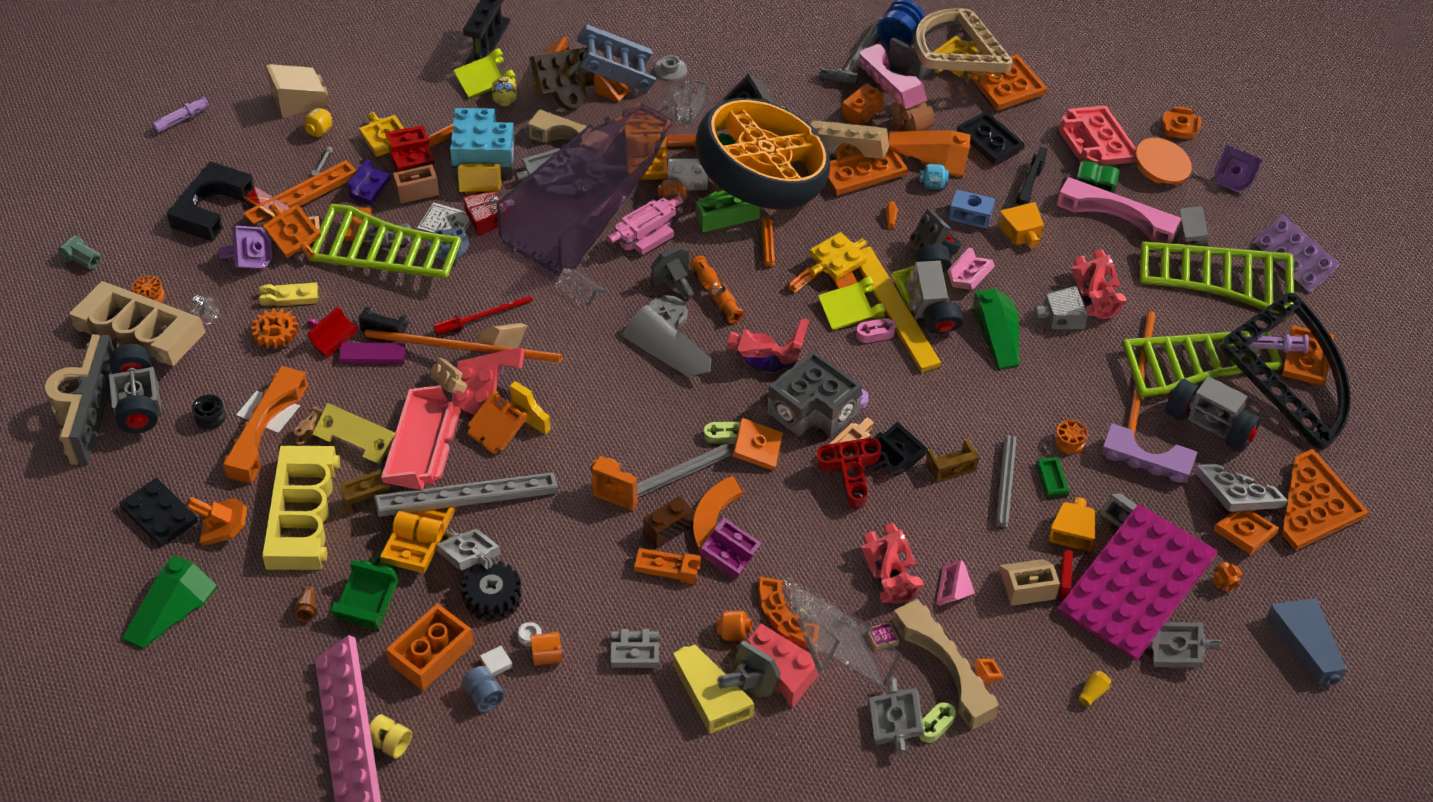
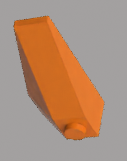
[888,130,970,178]

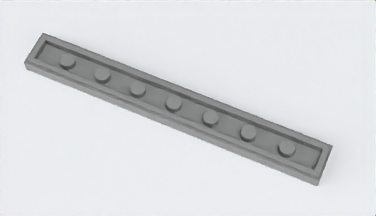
[374,472,558,517]

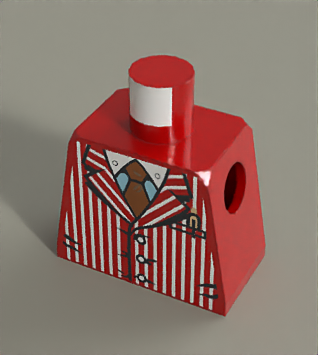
[463,191,514,236]

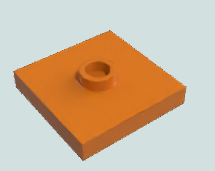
[732,418,783,471]
[1214,510,1279,555]

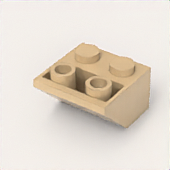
[999,559,1060,606]

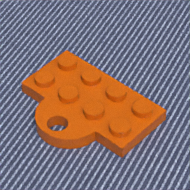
[827,143,908,196]

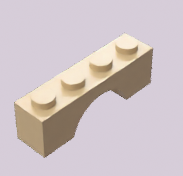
[528,109,609,157]
[811,120,889,159]

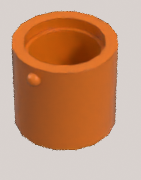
[530,631,563,666]

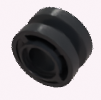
[192,394,226,429]

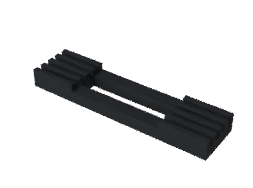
[1015,147,1048,206]

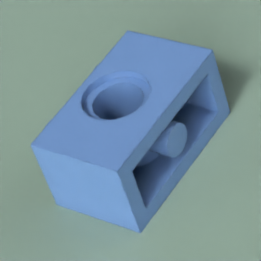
[949,189,995,229]

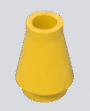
[1078,670,1111,707]

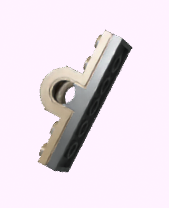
[45,334,114,465]

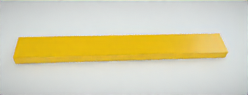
[858,246,941,373]

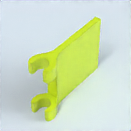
[453,49,516,99]
[818,277,885,331]

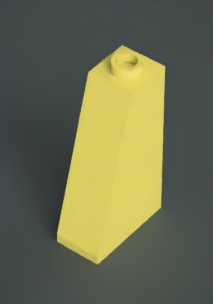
[673,645,754,734]

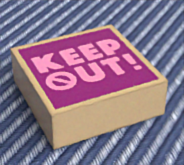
[868,622,899,651]

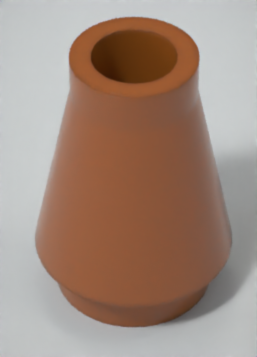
[293,586,317,622]

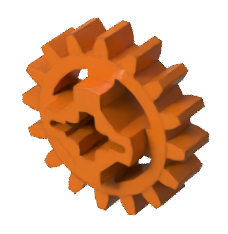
[251,308,299,349]

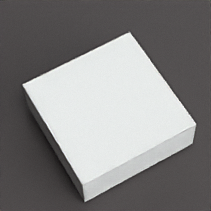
[480,646,513,676]

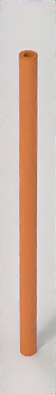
[1127,311,1156,437]

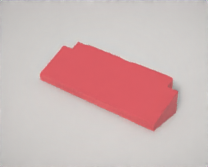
[381,385,461,491]

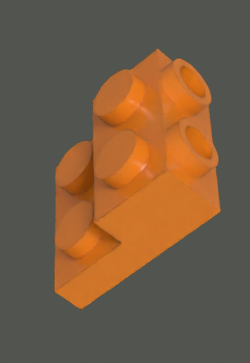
[590,456,637,511]

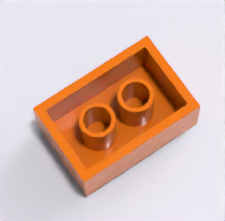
[386,603,474,691]

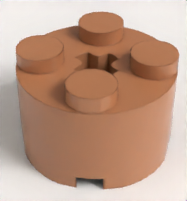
[891,101,935,131]

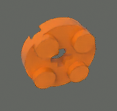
[1161,106,1202,140]

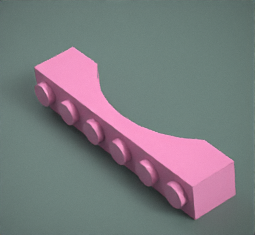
[858,43,927,109]
[1057,177,1181,244]

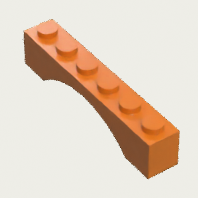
[223,366,308,484]

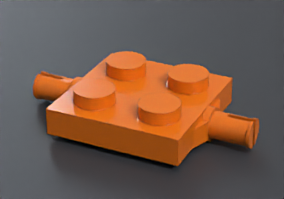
[263,203,321,259]

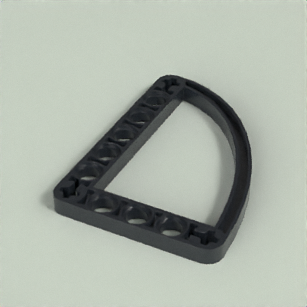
[1221,293,1351,449]

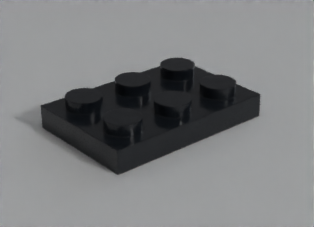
[957,111,1025,165]
[119,477,199,548]

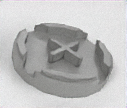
[648,295,688,330]

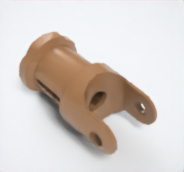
[294,406,323,445]

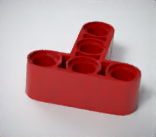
[816,438,881,509]

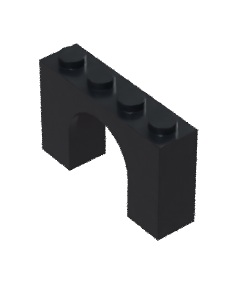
[167,161,255,242]

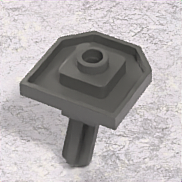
[651,245,694,300]
[717,640,781,698]

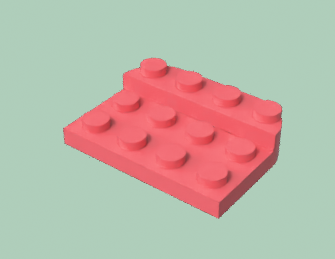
[1058,106,1137,166]

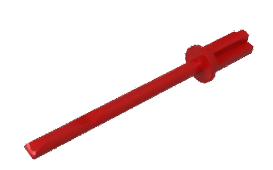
[433,296,533,336]

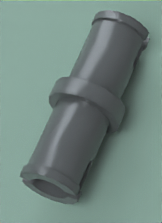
[819,67,859,85]

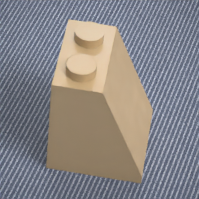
[266,64,329,118]

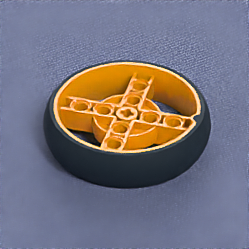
[696,98,830,210]

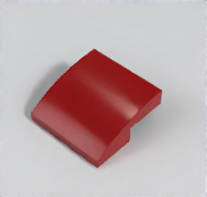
[385,125,435,172]

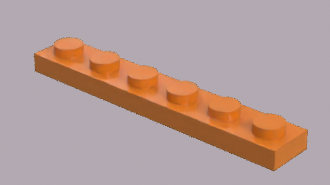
[243,160,357,227]

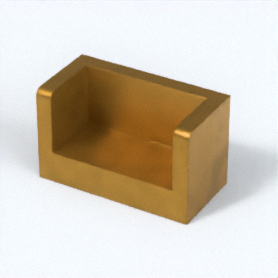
[926,439,979,483]
[339,469,391,516]

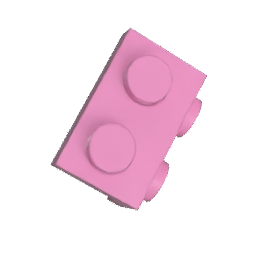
[948,248,995,290]

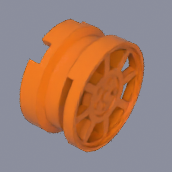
[1054,420,1088,455]

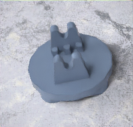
[428,228,469,265]

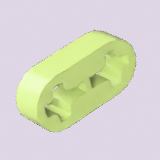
[704,422,740,444]
[918,702,956,743]

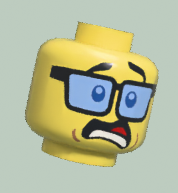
[492,76,517,107]

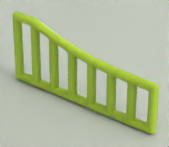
[309,204,462,278]
[1140,242,1294,313]
[1121,331,1283,397]

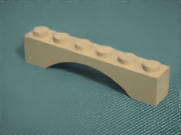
[892,599,999,730]

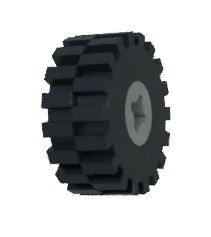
[462,560,522,622]

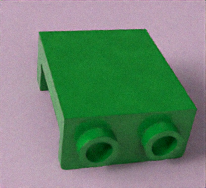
[331,560,399,631]

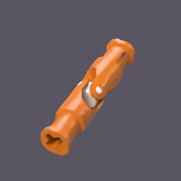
[689,255,745,324]

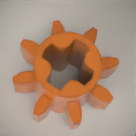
[1212,563,1243,591]

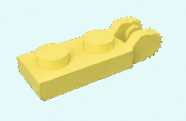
[258,282,318,307]

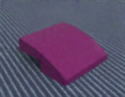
[698,518,761,579]

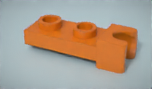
[634,548,701,584]

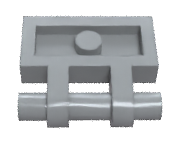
[611,629,659,668]

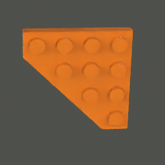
[1281,449,1369,551]

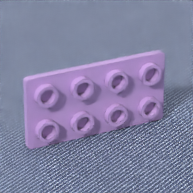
[1254,214,1340,293]

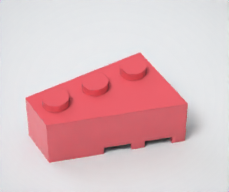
[748,624,821,708]

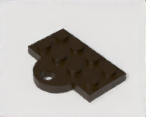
[529,47,594,110]

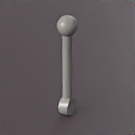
[312,147,333,177]

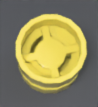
[369,714,412,759]

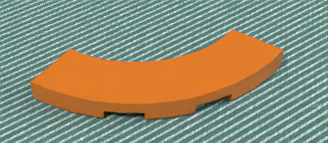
[693,476,742,552]
[758,576,821,650]

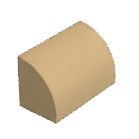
[476,323,527,348]

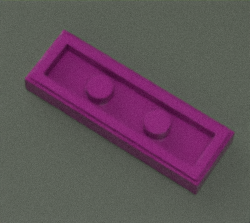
[339,343,406,364]

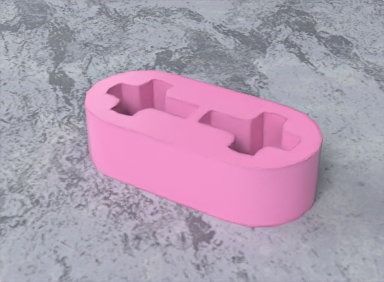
[856,318,896,343]

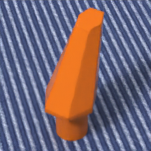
[885,201,898,230]

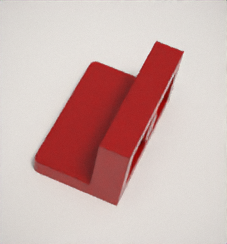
[307,306,359,358]

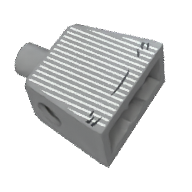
[1035,286,1088,330]

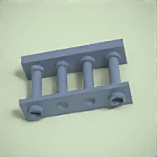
[577,24,656,93]

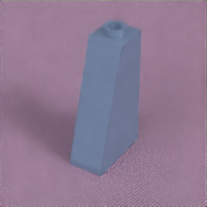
[1267,598,1347,685]

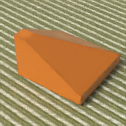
[974,659,1004,686]

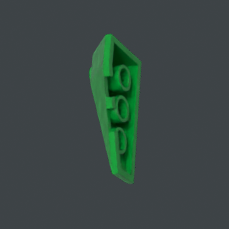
[972,288,1019,370]
[122,555,218,649]

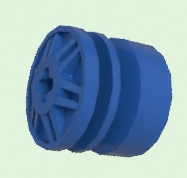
[877,0,925,47]

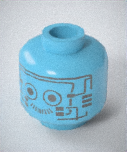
[920,164,949,190]

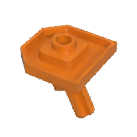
[186,497,247,546]

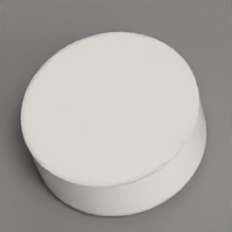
[518,622,541,647]

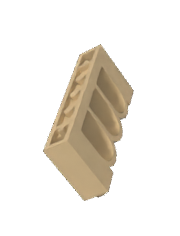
[69,281,205,366]

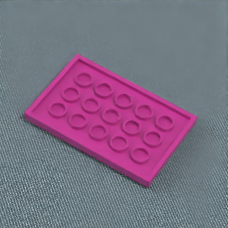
[1058,504,1217,661]

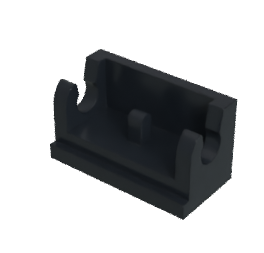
[358,305,409,334]

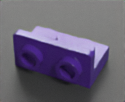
[347,159,390,205]

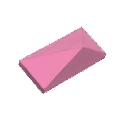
[936,560,975,606]

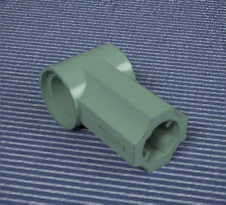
[58,235,102,270]

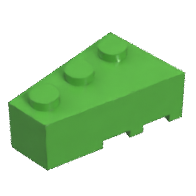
[696,190,760,233]

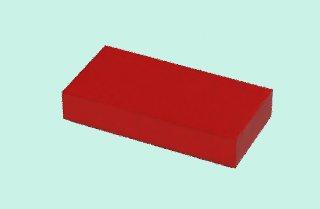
[1058,550,1073,601]

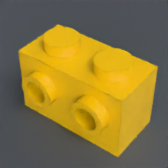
[458,163,502,195]

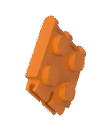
[467,390,528,455]

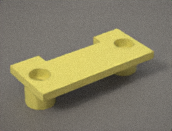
[313,403,395,465]

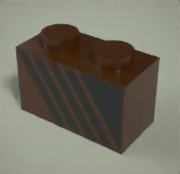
[643,496,693,549]

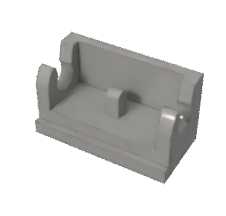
[1180,206,1208,247]

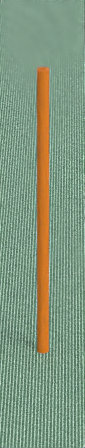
[365,329,562,363]

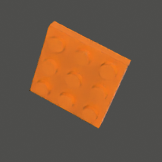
[968,54,1047,111]

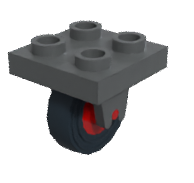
[908,208,961,255]

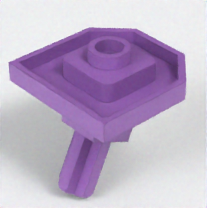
[1214,144,1264,192]
[218,226,273,269]

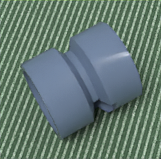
[461,666,505,712]

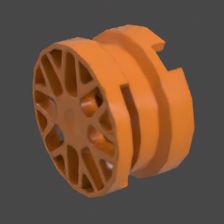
[132,276,165,303]

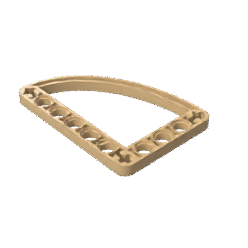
[914,9,1013,72]

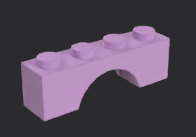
[1102,423,1197,483]

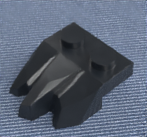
[866,421,928,475]

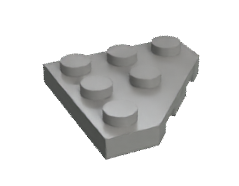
[1195,464,1288,512]

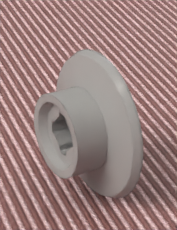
[654,55,687,81]

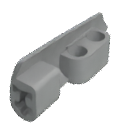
[622,305,711,378]

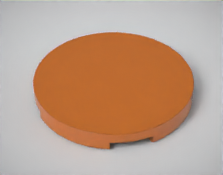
[1134,138,1192,186]

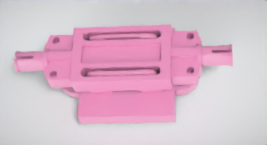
[607,196,683,255]

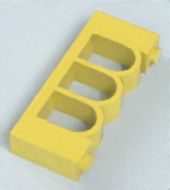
[263,446,340,570]

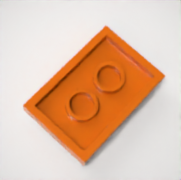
[1282,325,1334,386]

